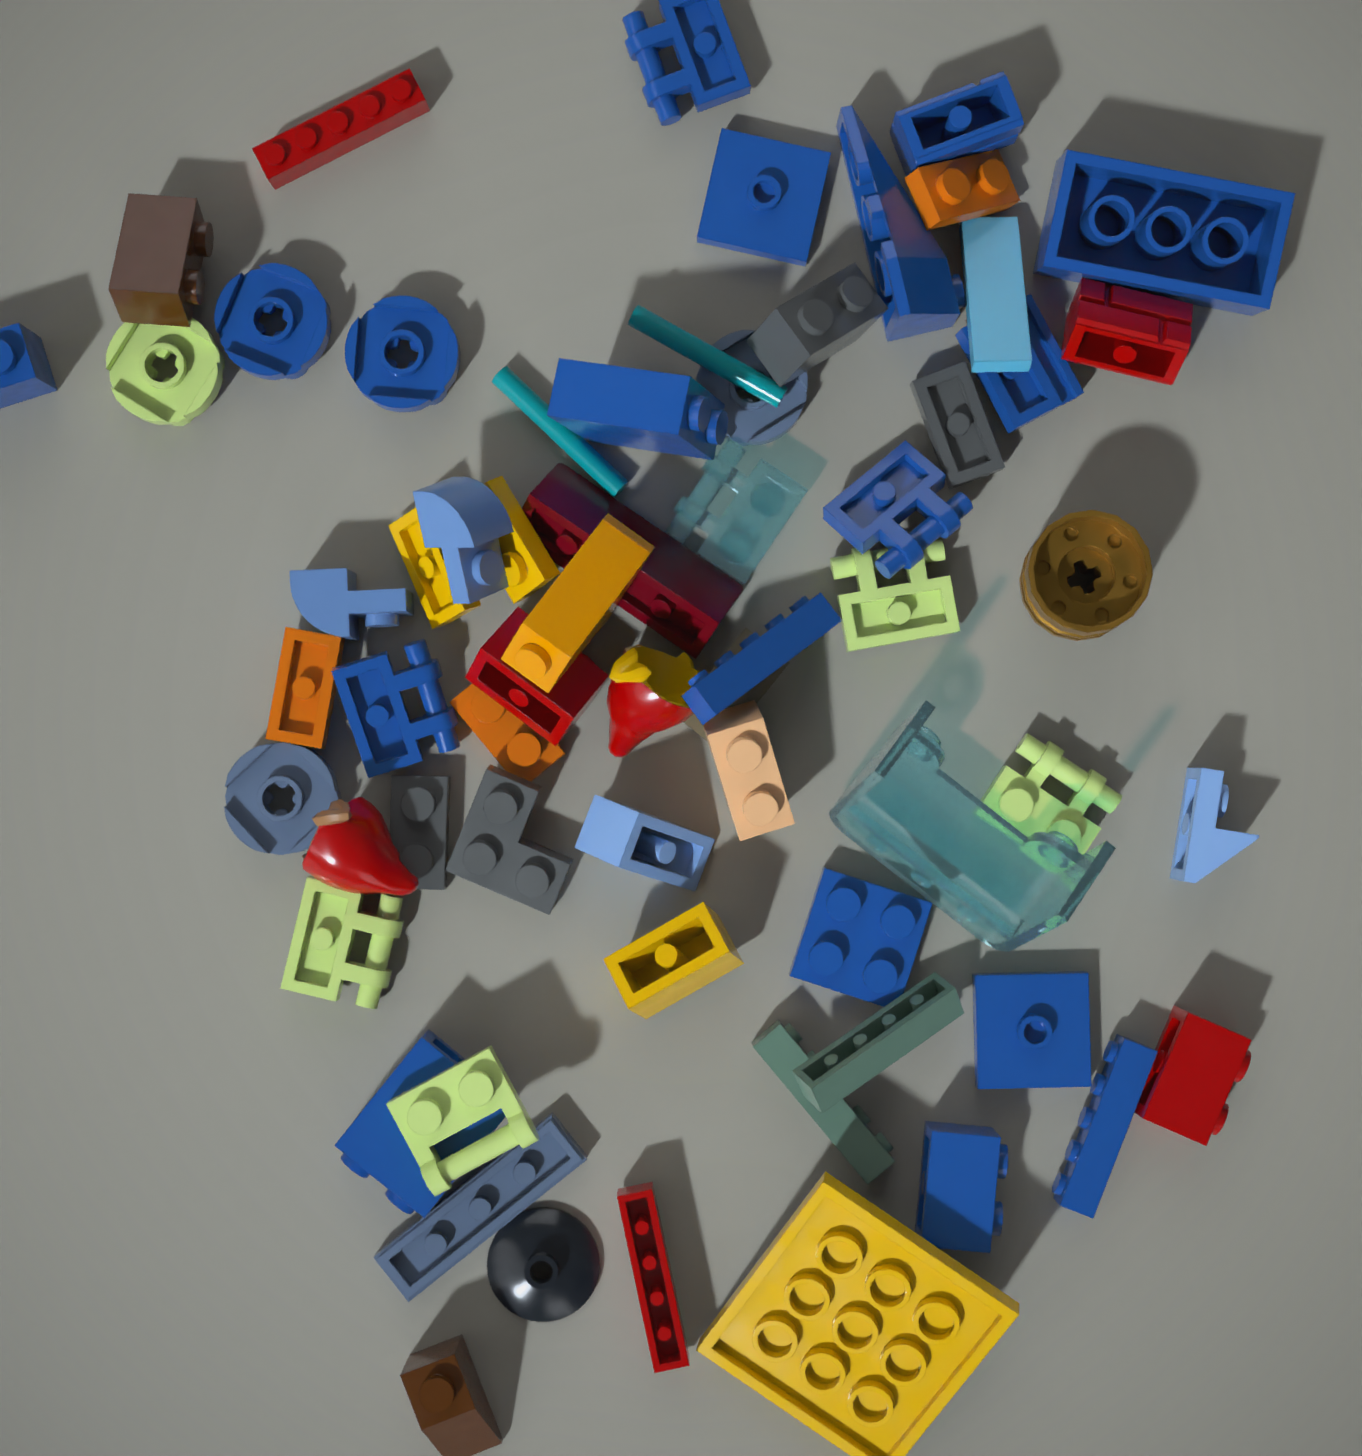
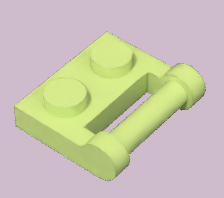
[386,1045,539,1196]

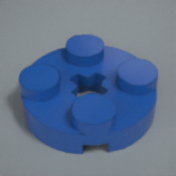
[214,263,331,380]
[345,295,461,412]

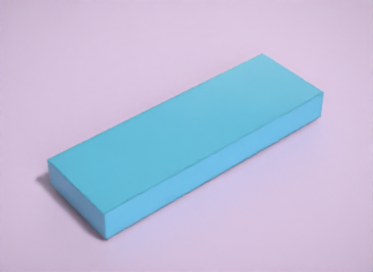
[959,217,1032,373]

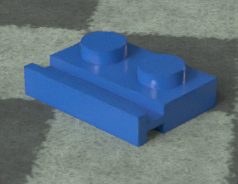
[955,293,1084,434]

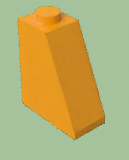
[501,513,655,693]

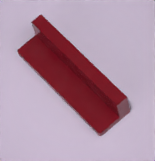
[522,463,743,659]

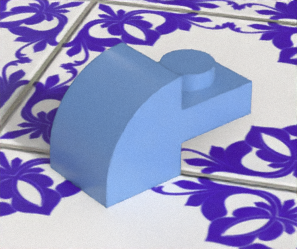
[413,477,514,604]
[289,568,414,641]

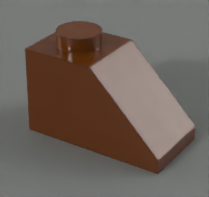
[400,1334,503,1456]

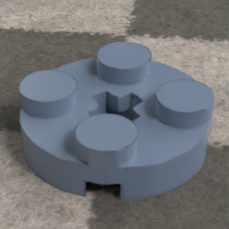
[696,330,808,446]
[224,742,342,855]

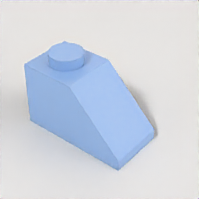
[574,794,715,892]

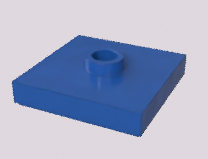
[697,128,831,267]
[972,971,1092,1089]

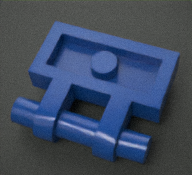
[622,0,751,126]
[823,440,973,579]
[331,639,461,778]

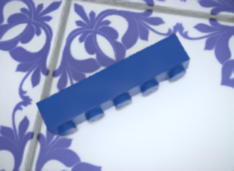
[681,592,842,725]
[1052,1034,1158,1219]

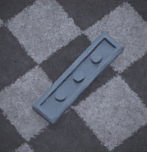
[373,1112,588,1302]

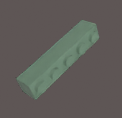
[793,972,964,1113]
[752,1019,895,1185]

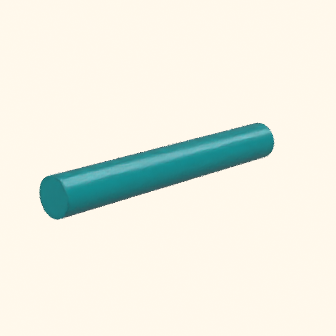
[628,305,788,408]
[492,366,629,498]

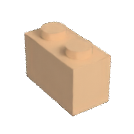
[703,700,795,841]

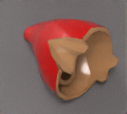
[302,797,419,896]

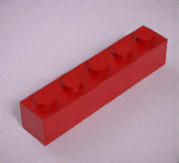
[252,68,430,190]
[617,1181,690,1373]

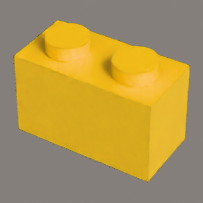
[603,902,744,1019]

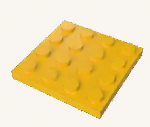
[696,1171,1019,1456]

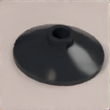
[487,1207,600,1322]

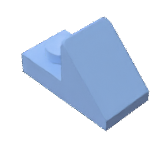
[1170,767,1259,883]

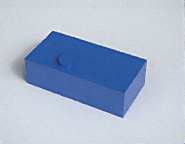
[1033,149,1295,316]

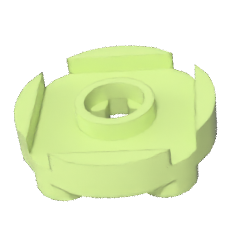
[106,318,225,426]

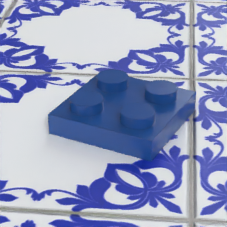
[789,867,933,1007]

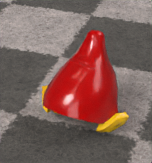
[607,645,699,757]

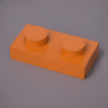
[904,149,1020,231]
[265,627,345,749]
[449,684,566,782]

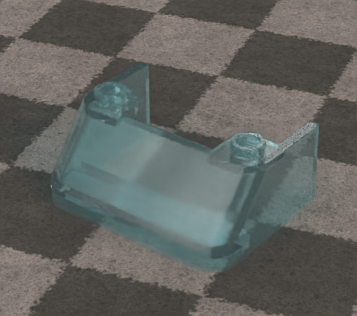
[829,700,1116,952]

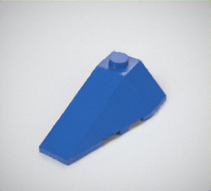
[836,105,965,342]

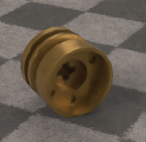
[1019,510,1153,641]

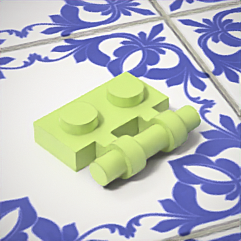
[830,538,960,652]
[972,733,1122,875]
[280,876,404,1009]

